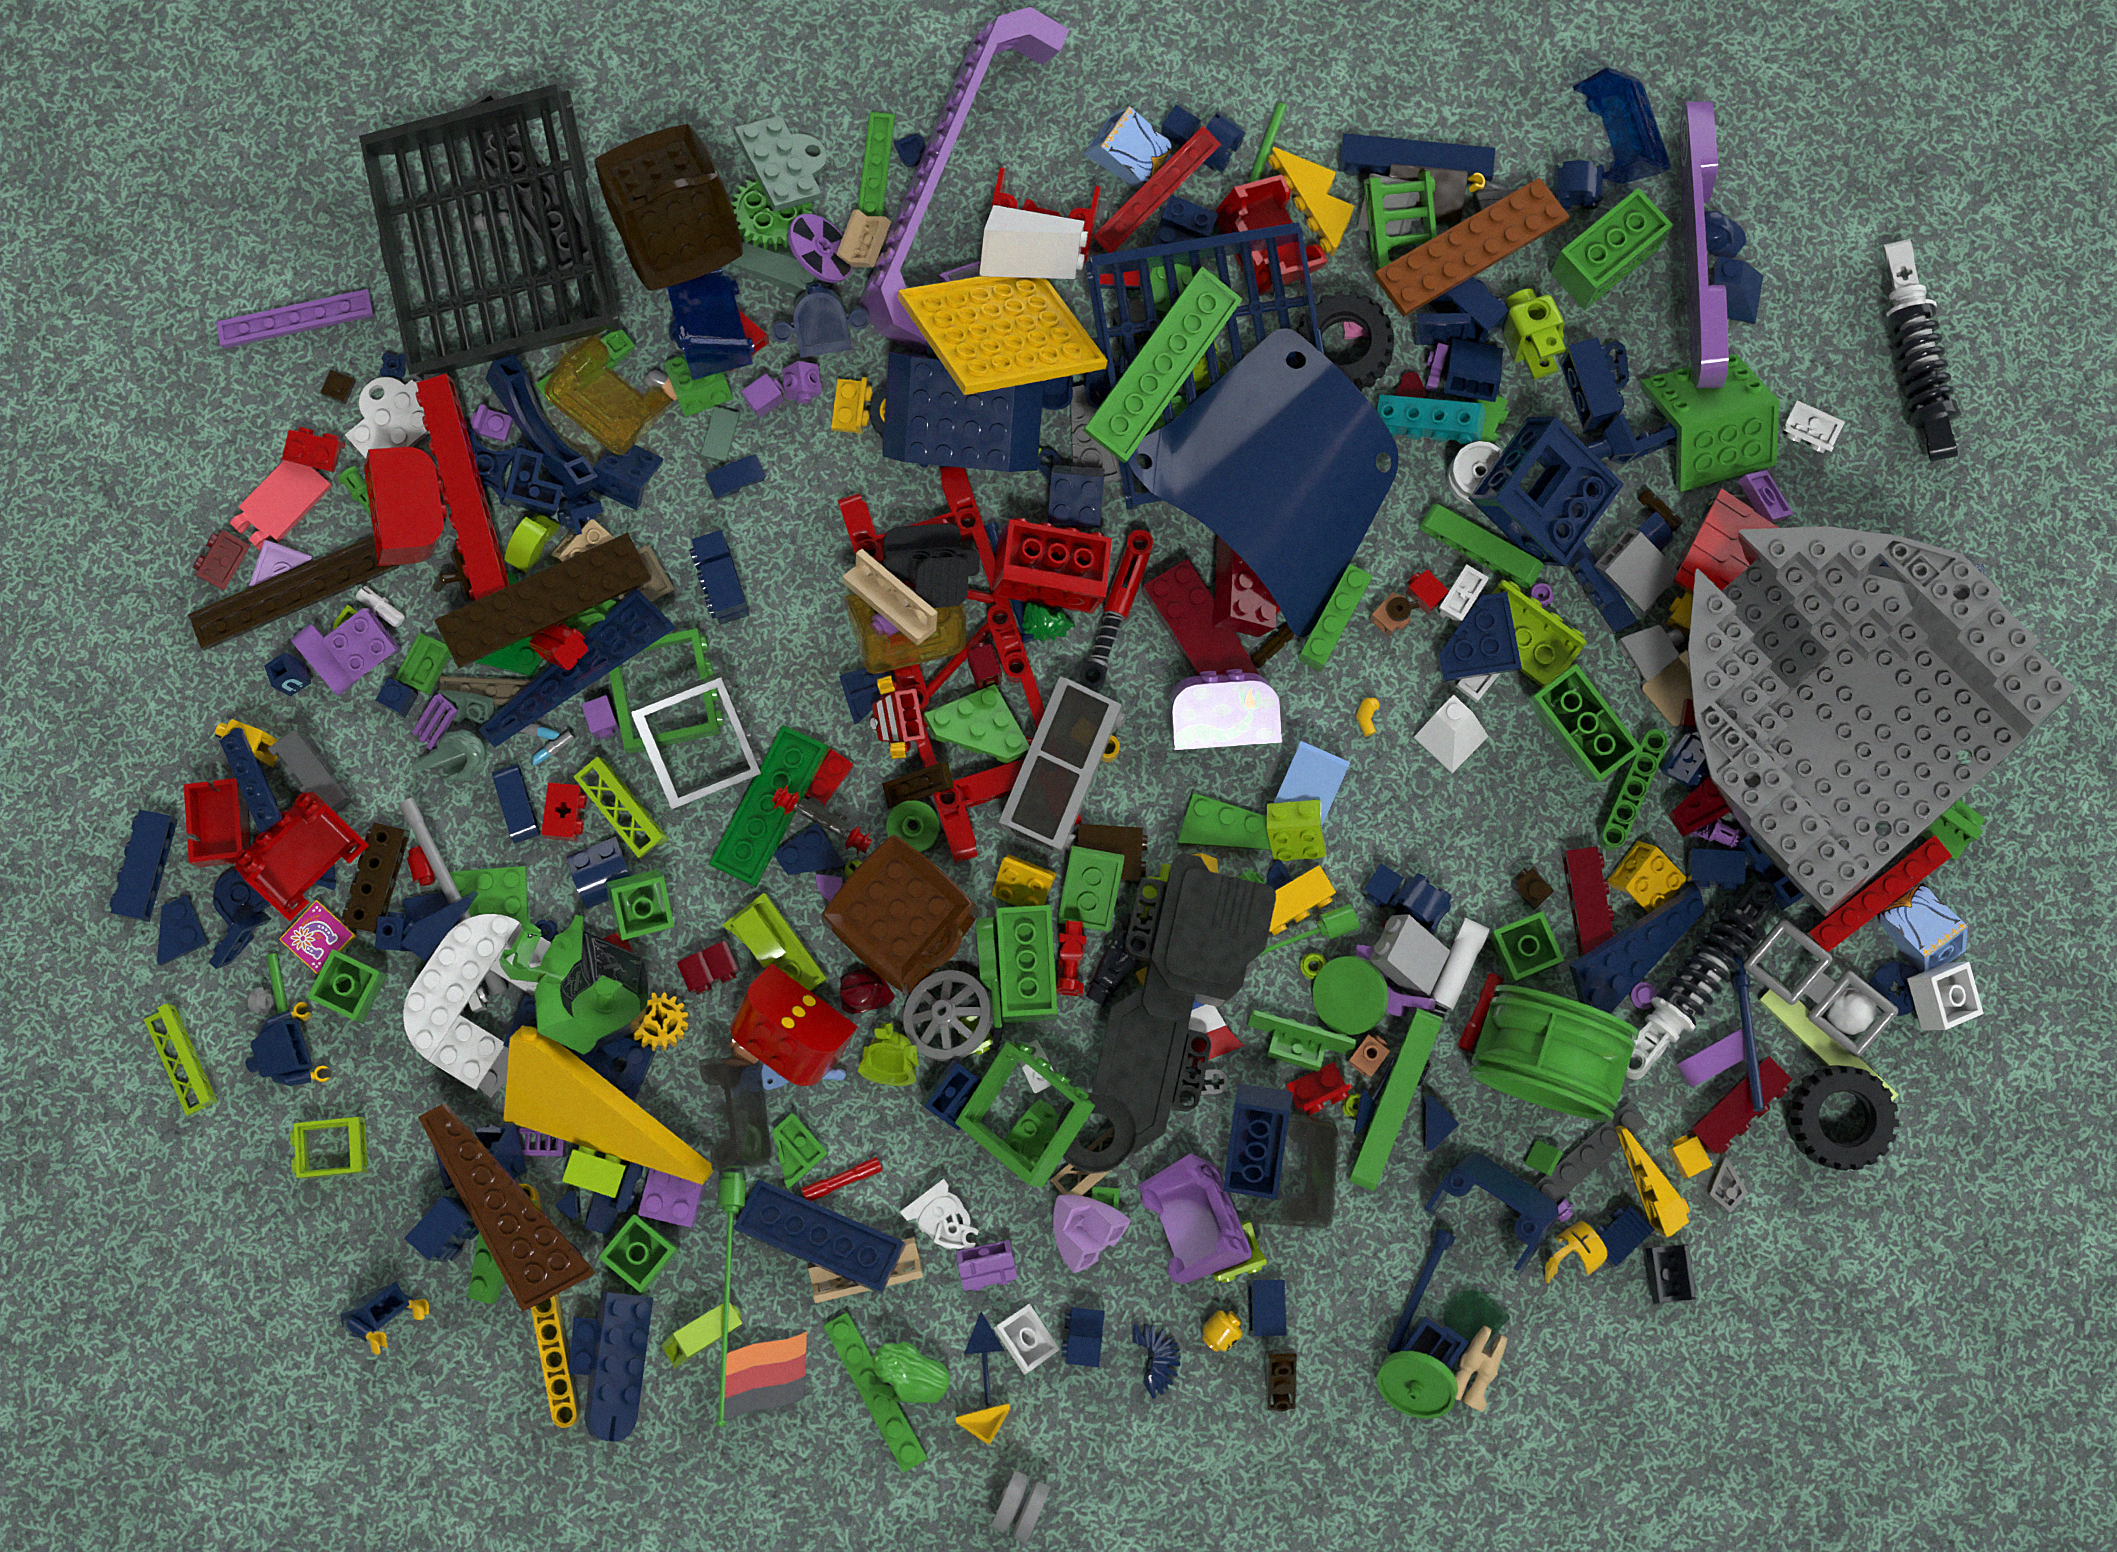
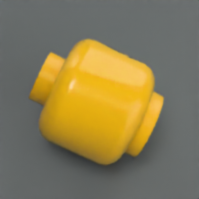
[1202,1310,1243,1352]

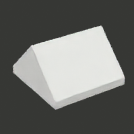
[994,1304,1060,1375]

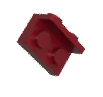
[192,530,250,591]

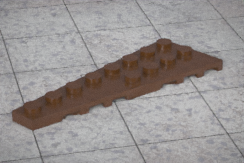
[418,1102,595,1312]

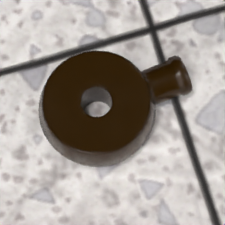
[1386,597,1420,622]

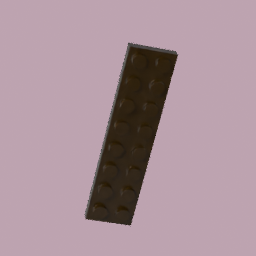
[434,532,652,669]

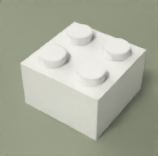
[1908,962,1984,1031]

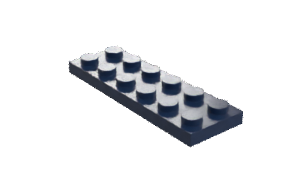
[734,1179,906,1294]

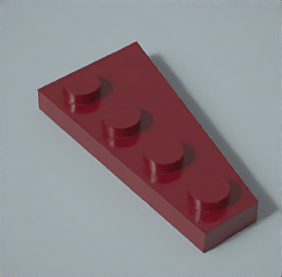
[1668,776,1730,838]

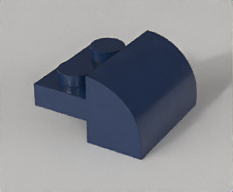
[566,837,632,909]
[920,1059,982,1131]

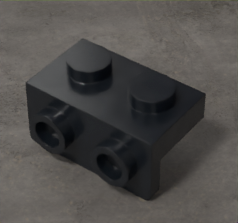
[1645,1244,1696,1304]

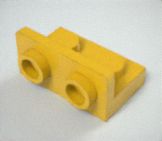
[831,377,873,434]

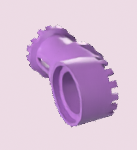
[1691,819,1742,851]

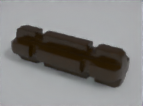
[1638,489,1683,532]
[1250,626,1294,668]

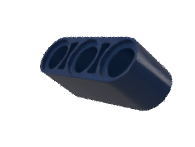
[492,764,540,844]

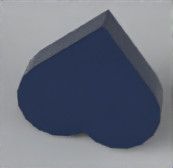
[894,134,925,167]

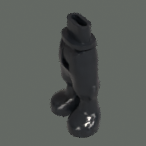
[1086,910,1149,1007]

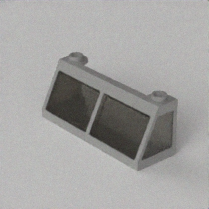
[999,676,1126,856]

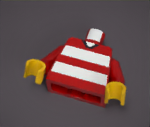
[870,676,925,759]

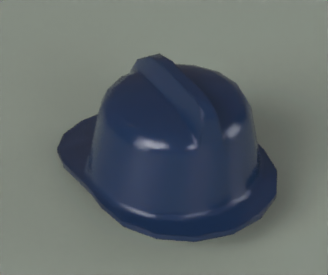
[1704,211,1746,258]

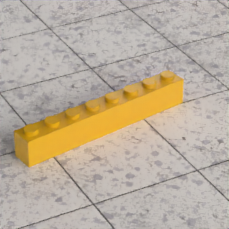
[1135,865,1336,987]

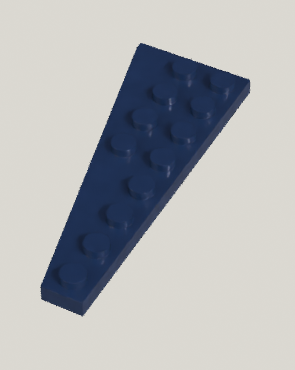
[478,588,676,748]

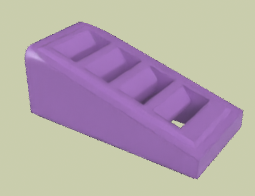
[516,1128,567,1157]

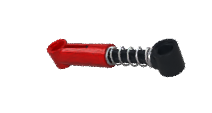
[1079,529,1153,692]

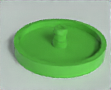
[1313,955,1389,1035]
[1377,1351,1458,1419]

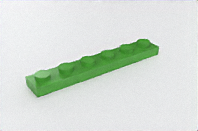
[823,1312,928,1473]

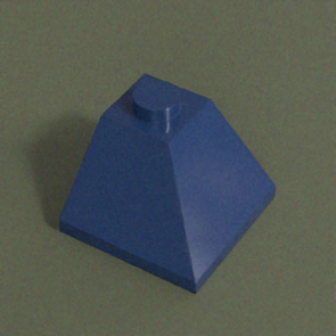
[1709,256,1763,324]

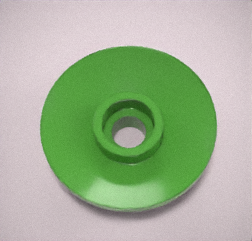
[886,800,939,852]

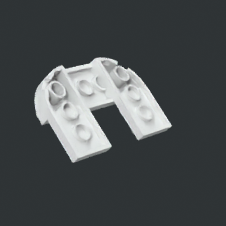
[403,914,551,1090]

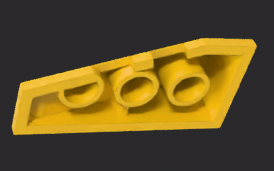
[1614,1125,1689,1237]

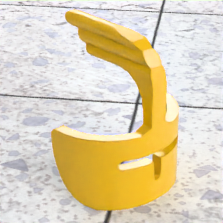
[1544,1221,1607,1284]

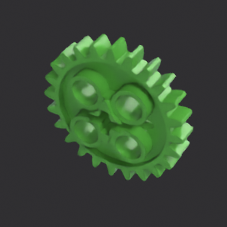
[731,176,813,250]

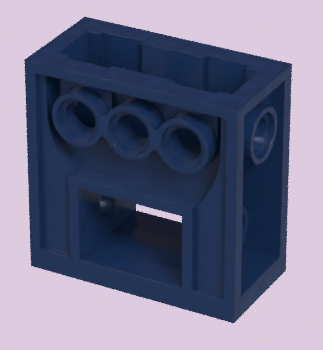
[1468,416,1624,567]

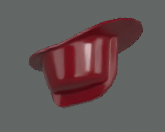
[840,967,895,1014]

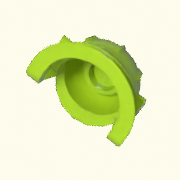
[858,1022,919,1086]

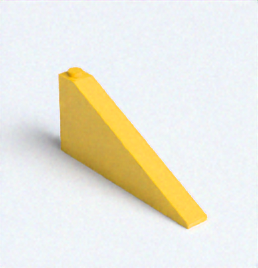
[503,1025,715,1185]

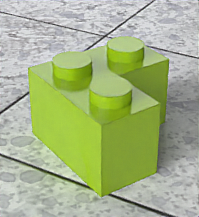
[562,1145,626,1198]

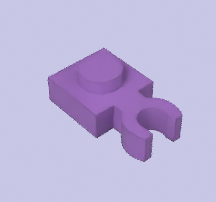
[1425,343,1448,393]

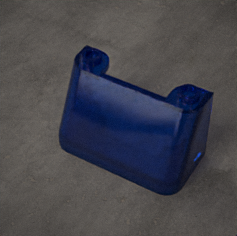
[667,274,755,380]

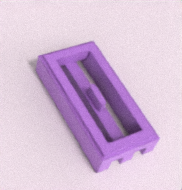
[412,694,458,750]

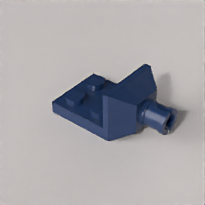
[1585,413,1677,464]

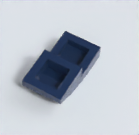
[705,454,766,500]

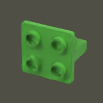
[1920,800,1985,860]

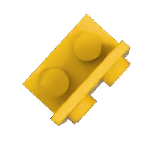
[1607,840,1686,914]

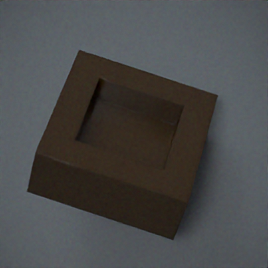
[320,370,356,404]

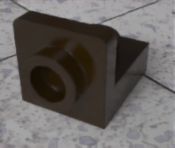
[1512,866,1554,910]

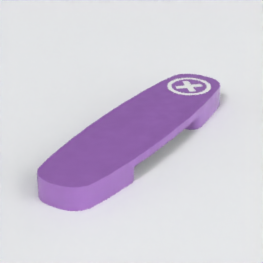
[1679,101,1729,389]

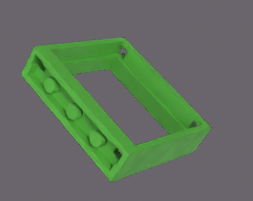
[609,628,724,754]
[955,1041,1096,1188]

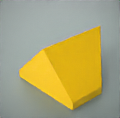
[955,1403,1011,1445]

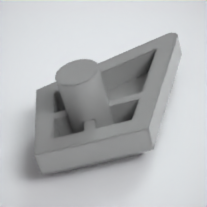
[1708,1157,1748,1213]

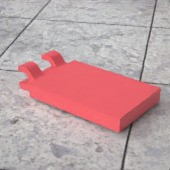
[230,460,332,551]

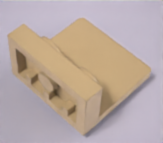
[551,519,614,563]

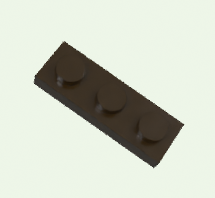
[882,762,954,809]

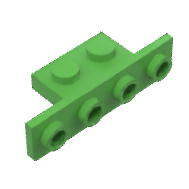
[1247,1010,1356,1072]

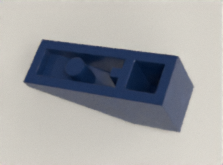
[401,890,479,962]

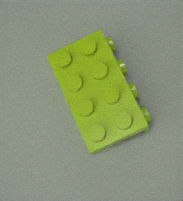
[1492,580,1587,687]

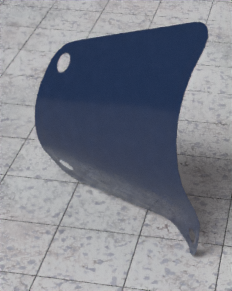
[1128,328,1398,637]

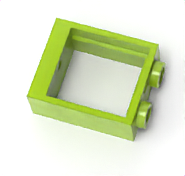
[290,1117,368,1179]

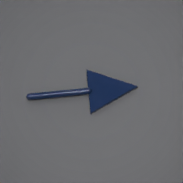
[1354,1058,1396,1134]
[964,1312,1005,1406]

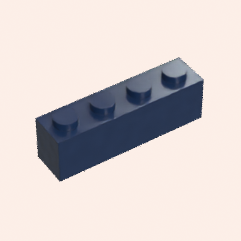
[110,809,178,923]

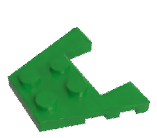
[474,571,544,677]

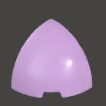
[1053,1195,1131,1273]

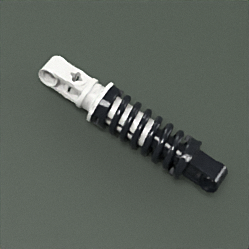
[1883,239,1961,462]
[1626,881,1776,1080]

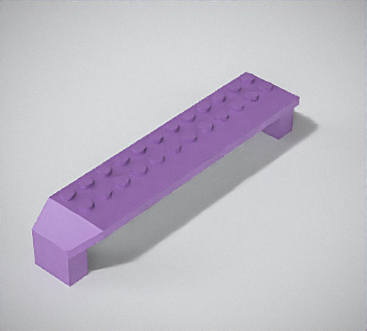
[858,7,1069,354]

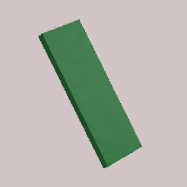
[709,725,830,888]

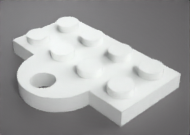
[345,374,432,459]

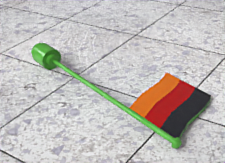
[715,1172,807,1427]

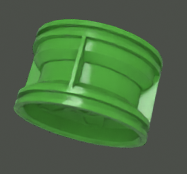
[1468,985,1639,1122]

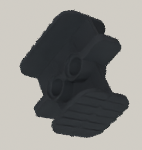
[883,523,980,608]

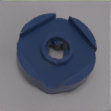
[1868,962,1918,1017]

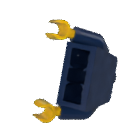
[245,1002,330,1086]
[340,1281,429,1354]

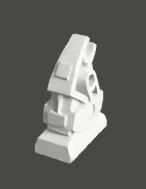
[900,1179,979,1249]

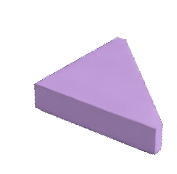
[249,540,313,587]

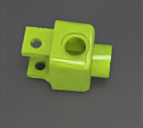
[1503,289,1566,381]

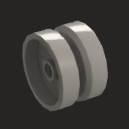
[990,1470,1051,1544]

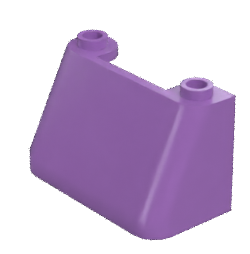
[1138,1154,1252,1284]

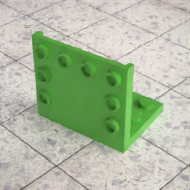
[1641,354,1779,492]

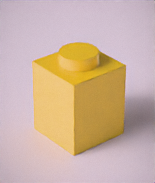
[1667,1134,1712,1179]

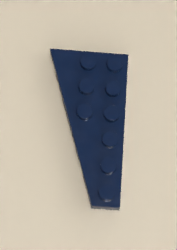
[1569,886,1705,1014]

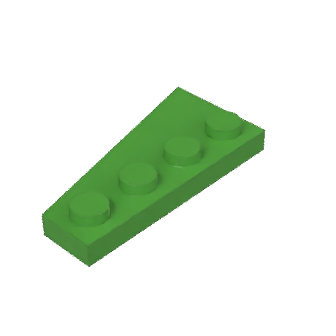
[1177,793,1271,851]

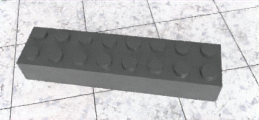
[460,89,608,286]

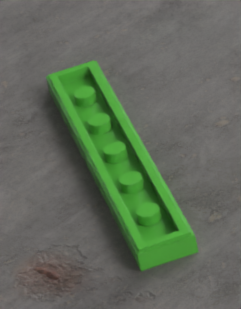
[858,112,895,216]

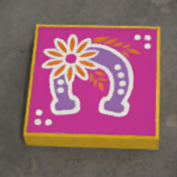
[279,900,356,975]

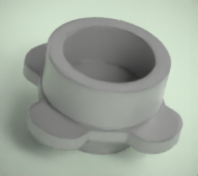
[248,987,273,1016]

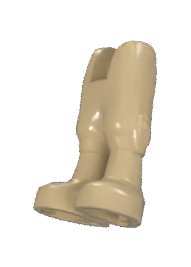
[1454,1326,1508,1412]

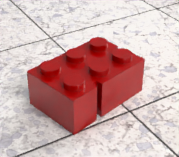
[183,778,251,868]

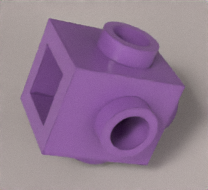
[782,361,822,404]

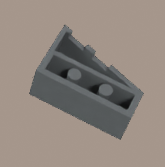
[268,729,353,813]

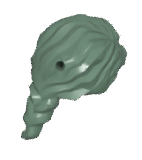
[412,729,485,782]

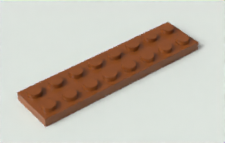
[1373,177,1570,317]

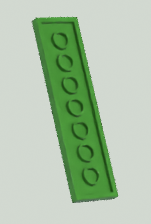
[1082,266,1243,463]

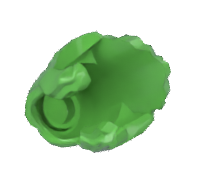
[869,1341,950,1403]

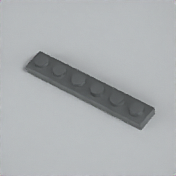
[1507,1102,1647,1220]

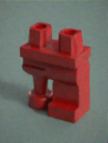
[1056,920,1087,997]

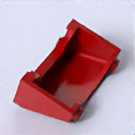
[1216,174,1328,296]

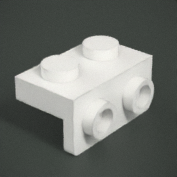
[1782,400,1845,453]

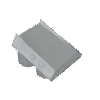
[1358,173,1418,236]

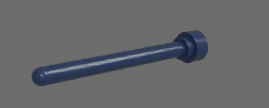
[1387,1228,1456,1353]

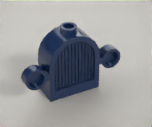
[772,283,870,358]

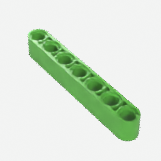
[1348,1008,1443,1192]

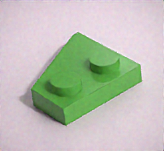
[772,1113,829,1189]

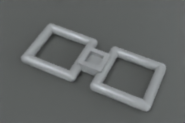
[1743,919,1898,1057]

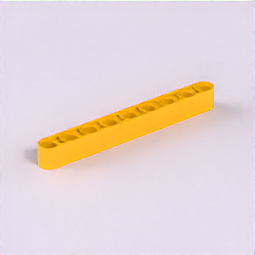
[519,1184,581,1428]

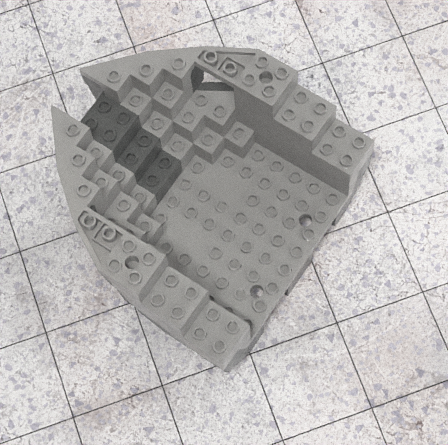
[1688,526,2075,917]

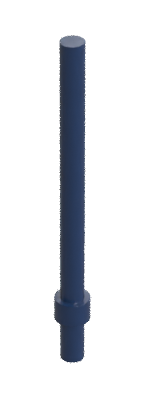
[1733,957,1764,1112]

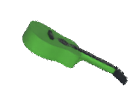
[976,917,1004,1050]

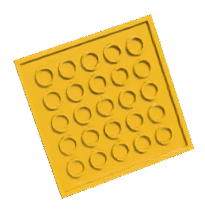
[897,276,1108,395]

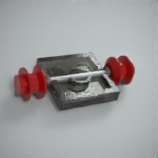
[772,785,872,856]

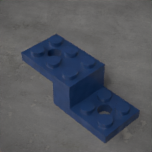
[503,995,656,1101]

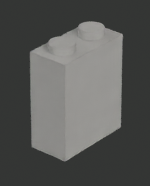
[1594,527,1678,612]
[1369,915,1450,996]

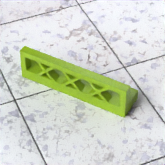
[573,756,669,858]
[143,1003,218,1116]

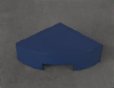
[1267,860,1293,891]

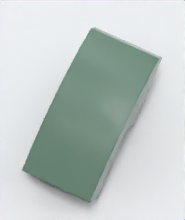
[436,690,494,724]

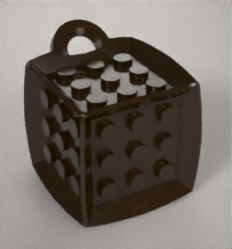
[594,124,743,291]

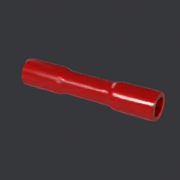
[1457,973,1504,1053]
[801,1156,883,1201]

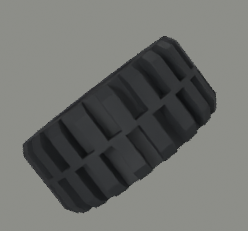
[1296,291,1394,392]
[1786,1065,1899,1171]

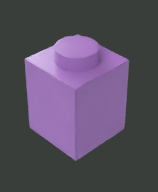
[741,373,784,418]
[581,695,620,739]

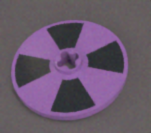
[788,214,853,283]

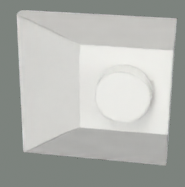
[1414,695,1488,774]

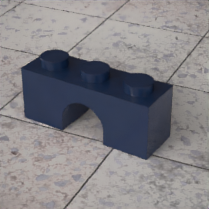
[1735,835,1804,911]

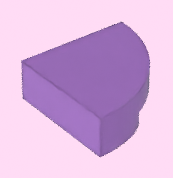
[816,874,843,902]

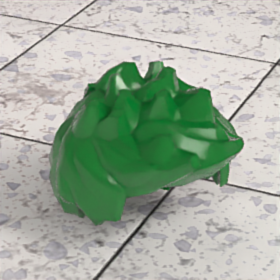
[1022,601,1075,641]

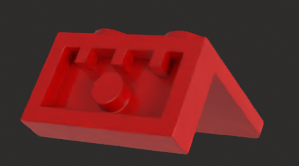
[1285,1062,1353,1116]

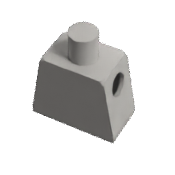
[1616,625,1685,686]

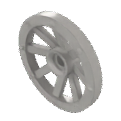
[903,970,993,1061]

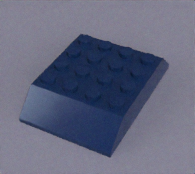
[882,352,1044,472]

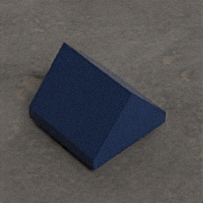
[555,1191,581,1219]

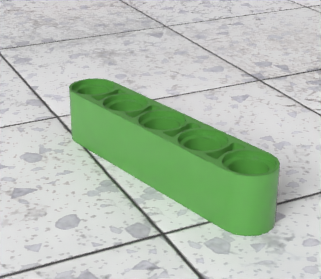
[1419,504,1544,589]
[1598,729,1668,851]

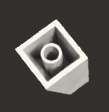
[980,205,1088,279]

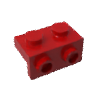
[282,427,346,472]

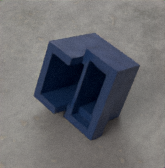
[1396,1316,1469,1370]

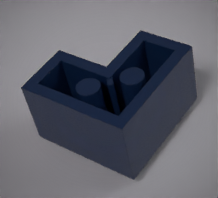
[502,447,563,516]
[1061,1307,1105,1368]

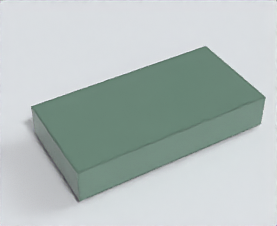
[700,407,740,463]

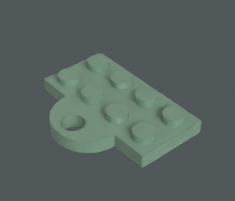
[733,115,827,212]

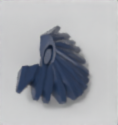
[1132,1324,1181,1399]

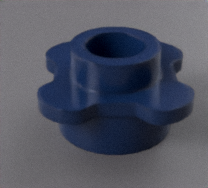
[380,352,406,379]

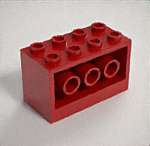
[991,518,1112,614]

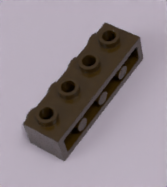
[342,822,410,935]

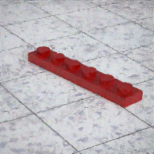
[1093,126,1221,253]

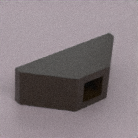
[1265,1349,1297,1412]

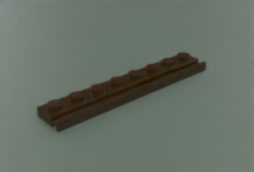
[187,536,399,651]

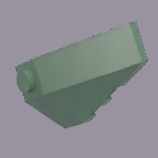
[729,240,827,296]

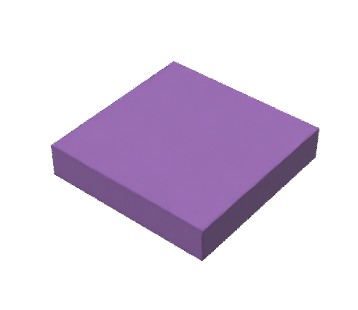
[1738,470,1794,523]

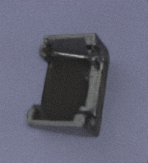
[699,1058,772,1173]

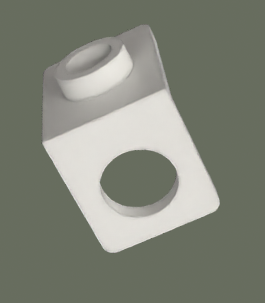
[1019,1040,1053,1093]

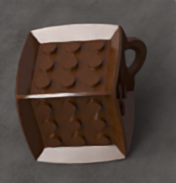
[821,835,979,996]

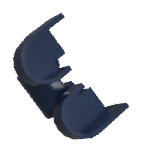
[1042,336,1125,410]

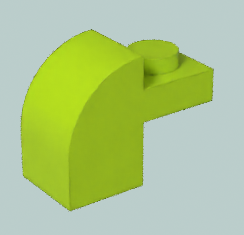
[504,512,560,573]

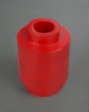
[407,846,436,887]

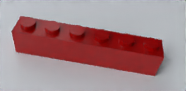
[1804,835,1952,952]

